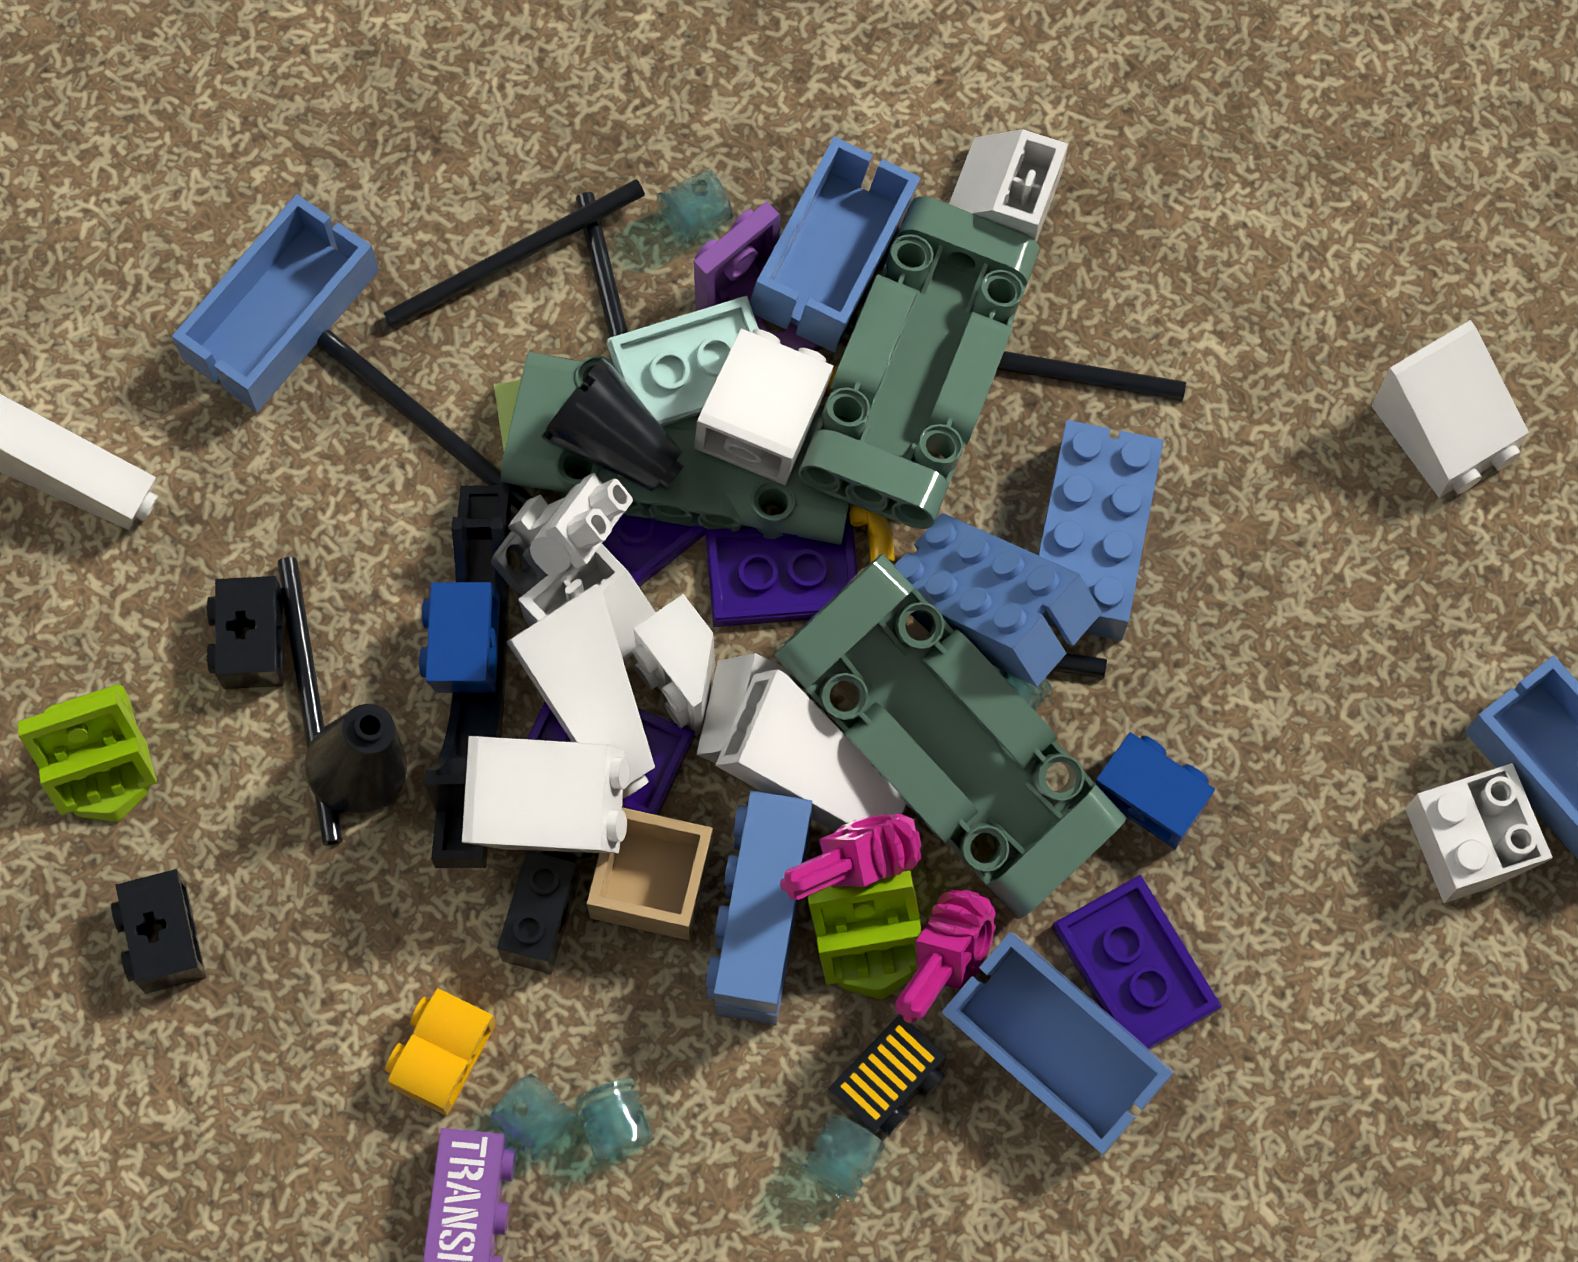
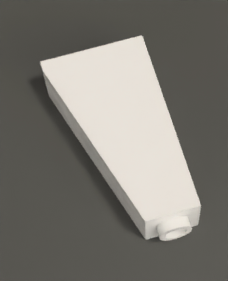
[0,394,159,530]
[506,584,655,798]
[715,669,906,832]

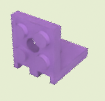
[693,201,823,352]

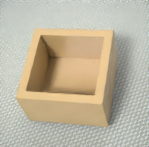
[587,807,714,941]

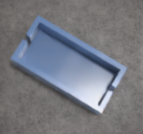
[750,136,921,353]
[172,194,379,413]
[1038,420,1164,641]
[894,513,1102,687]
[1465,655,1578,859]
[706,790,812,1025]
[941,932,1175,1155]

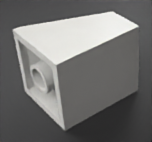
[1371,320,1529,498]
[694,328,834,486]
[462,736,630,854]

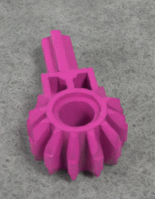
[780,813,922,900]
[895,889,996,1023]

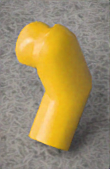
[849,503,895,565]

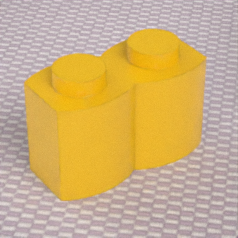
[385,988,496,1116]

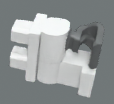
[491,473,633,595]

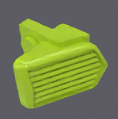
[17,684,157,822]
[808,871,922,999]

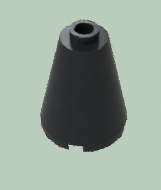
[541,358,684,491]
[305,704,407,815]

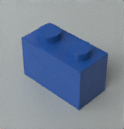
[419,582,500,693]
[1095,732,1215,850]

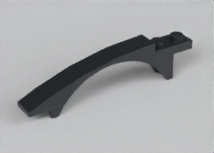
[425,485,511,868]

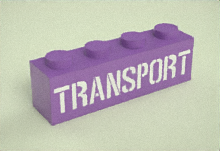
[423,1128,516,1262]

